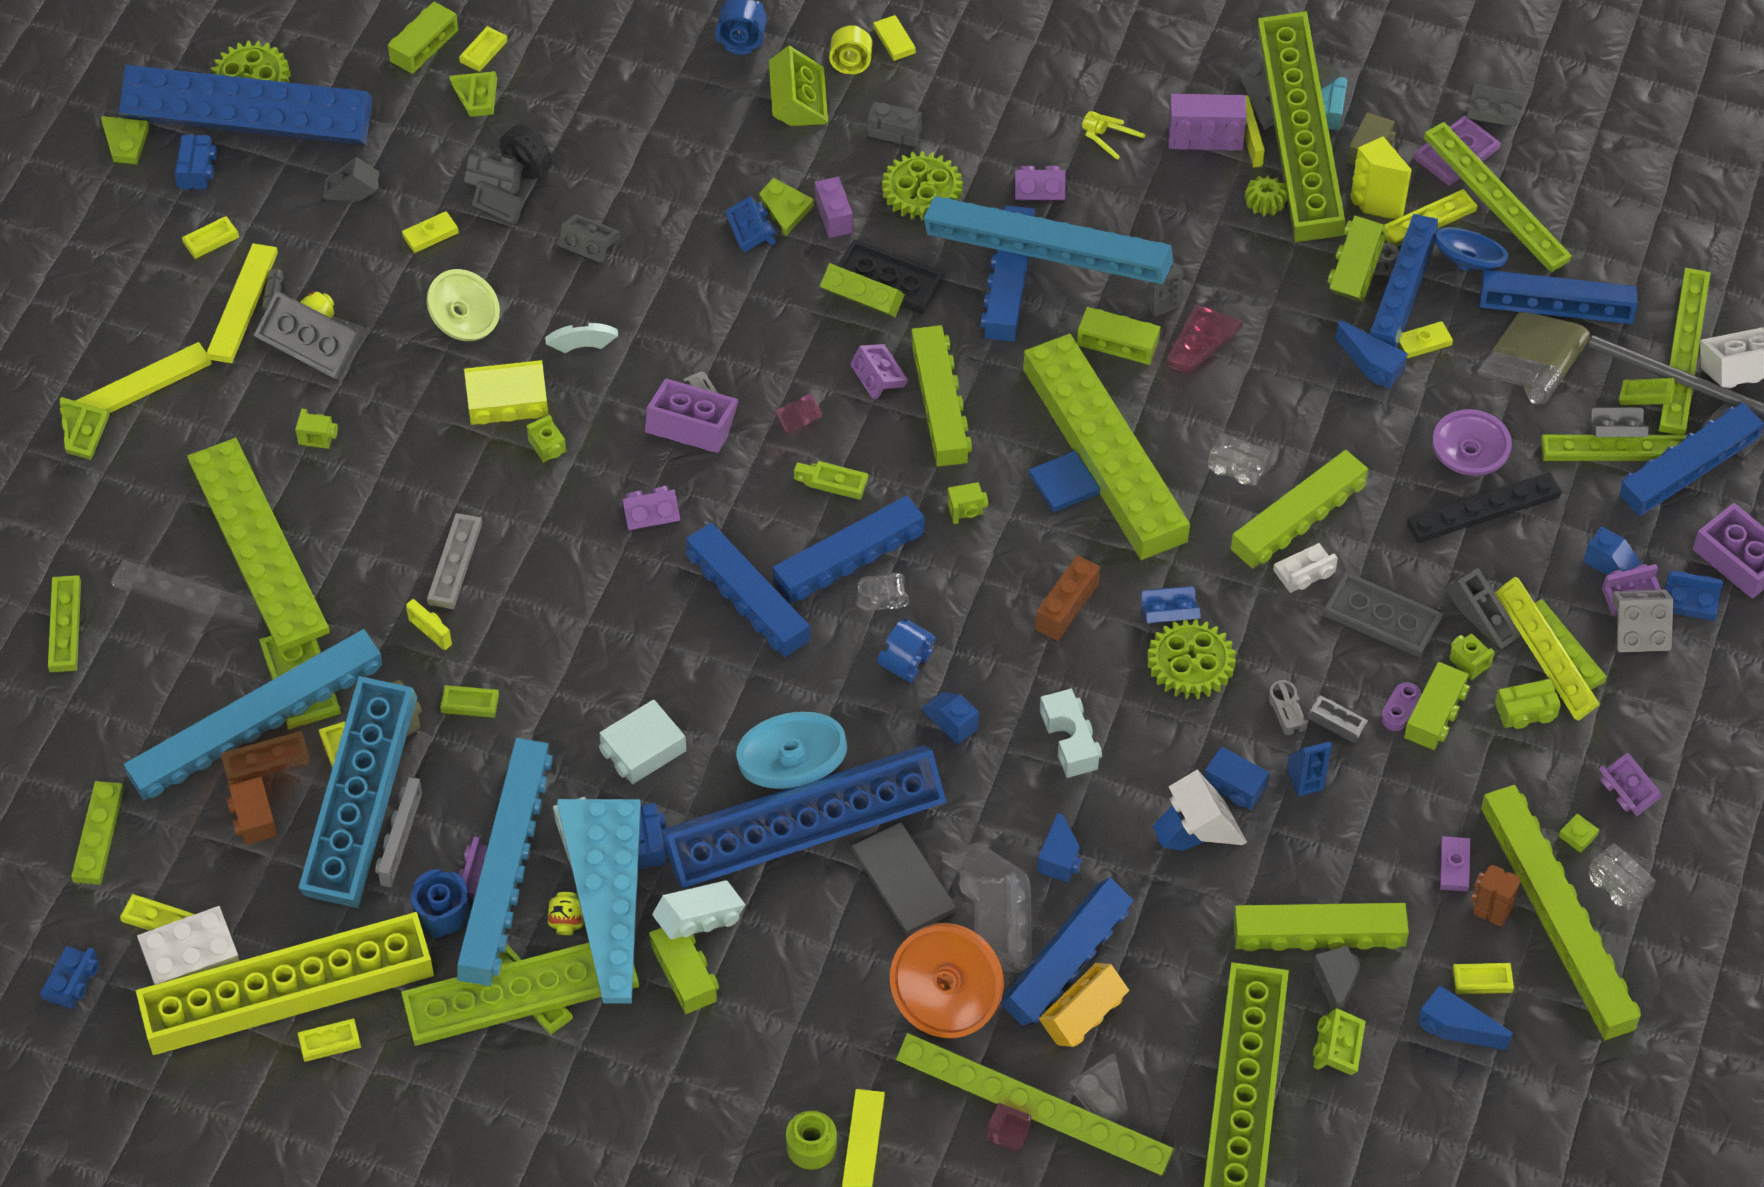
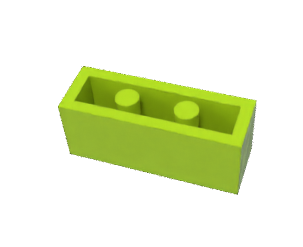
[388,2,459,74]
[820,263,905,318]
[1077,307,1161,365]
[1404,662,1470,750]
[649,928,719,1015]

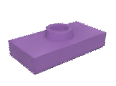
[1440,836,1470,892]

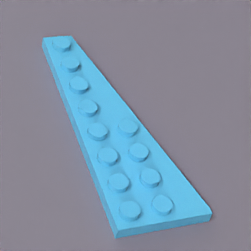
[557,799,641,1003]

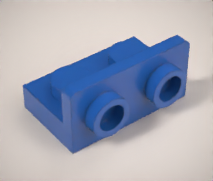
[725,196,776,252]
[1664,571,1723,621]
[1141,586,1200,623]
[40,946,99,1009]

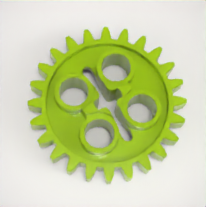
[211,40,291,83]
[882,151,963,221]
[1147,619,1236,699]

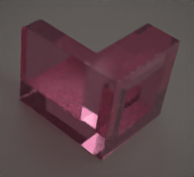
[776,393,822,433]
[987,1103,1031,1152]

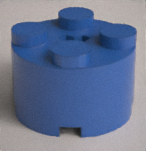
[715,0,767,55]
[877,618,936,683]
[411,869,470,937]

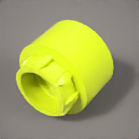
[829,26,872,74]

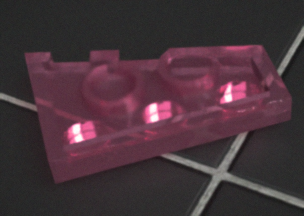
[1166,305,1243,374]

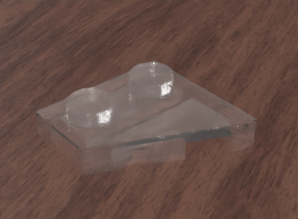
[1069,1053,1128,1122]

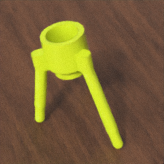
[1082,111,1145,160]

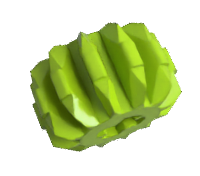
[1245,175,1287,217]

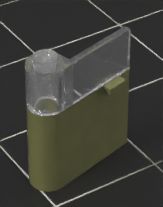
[1478,312,1590,404]

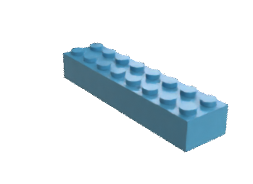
[298,676,417,908]

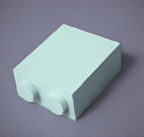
[599,699,687,785]

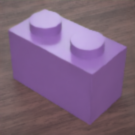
[815,177,853,238]

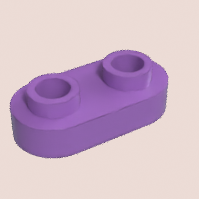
[1381,682,1422,731]

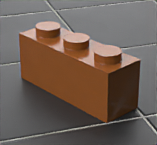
[1035,555,1100,641]

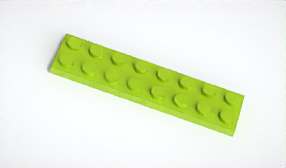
[401,943,639,1046]

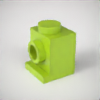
[295,409,338,449]
[527,415,566,463]
[947,482,988,524]
[1449,633,1495,680]

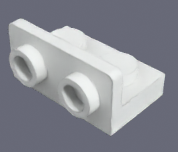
[1273,543,1338,593]

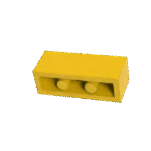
[1039,963,1129,1047]

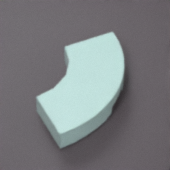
[545,323,618,353]

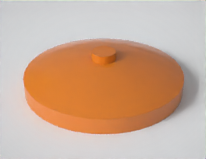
[890,923,1004,1038]

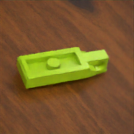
[794,461,869,500]

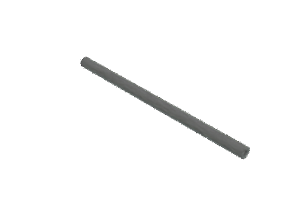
[1588,335,1764,417]

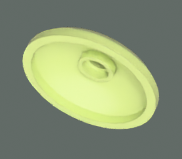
[427,269,500,341]

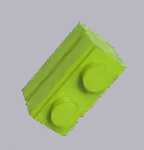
[1495,679,1561,729]

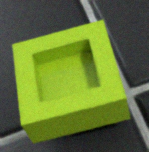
[1559,814,1599,853]

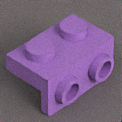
[1015,166,1065,201]
[621,486,680,531]
[1601,564,1661,616]
[1598,752,1663,816]

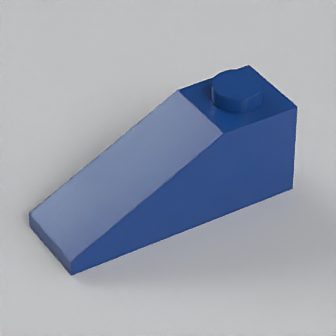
[1336,320,1408,389]
[1286,742,1332,796]
[1417,986,1513,1050]

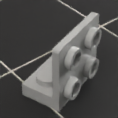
[1612,590,1673,652]

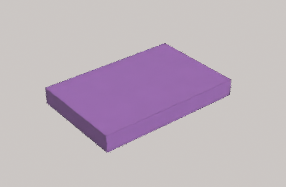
[1413,115,1501,186]

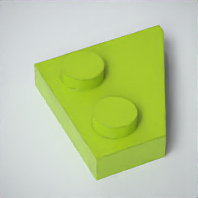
[449,71,497,117]
[759,178,814,236]
[60,397,110,460]

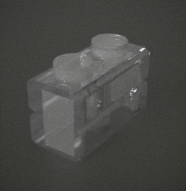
[1208,432,1270,486]
[1588,843,1656,910]

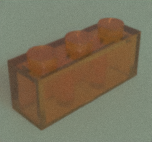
[221,731,309,786]

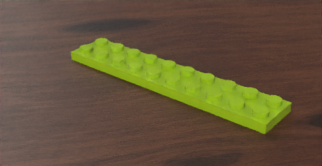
[187,438,330,653]

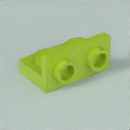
[1313,1008,1366,1075]

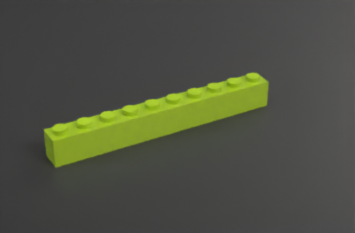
[1481,785,1641,1041]

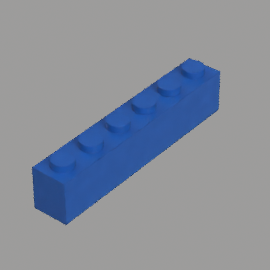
[981,205,1035,342]
[1371,214,1438,348]
[1480,270,1637,324]
[1619,402,1764,516]
[773,496,925,604]
[685,522,810,657]
[1000,877,1134,1026]

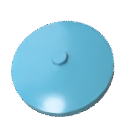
[736,712,847,789]

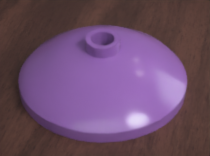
[1432,409,1512,476]

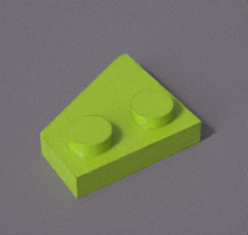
[101,116,150,165]

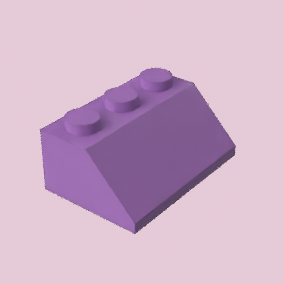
[645,378,738,453]

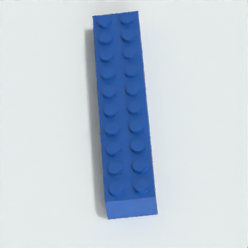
[119,65,373,146]
[661,745,946,888]

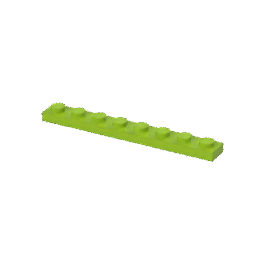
[1423,122,1572,272]
[1659,268,1711,435]

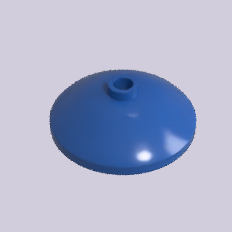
[1434,227,1508,271]

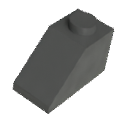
[322,157,379,201]
[1313,946,1360,1011]

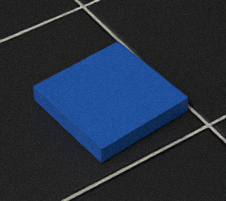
[1029,451,1100,513]

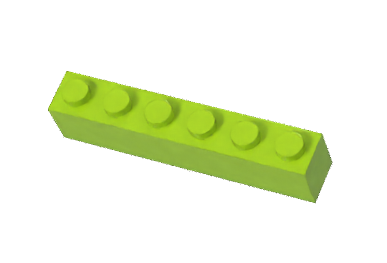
[911,325,972,467]
[1231,450,1368,569]
[1233,903,1409,951]

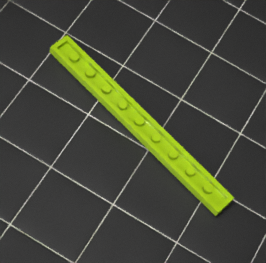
[896,1033,1175,1176]

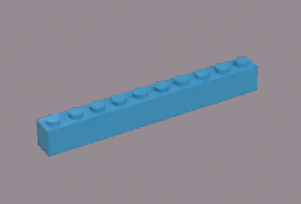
[924,196,1173,285]
[124,629,382,801]
[457,738,553,986]

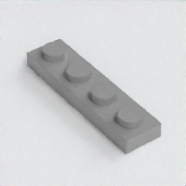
[427,513,482,609]
[375,777,422,888]

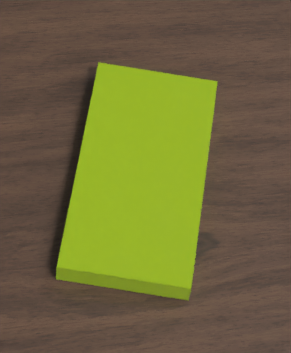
[259,636,341,730]

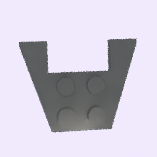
[1238,56,1340,130]

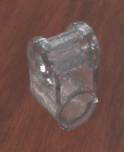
[856,573,909,611]

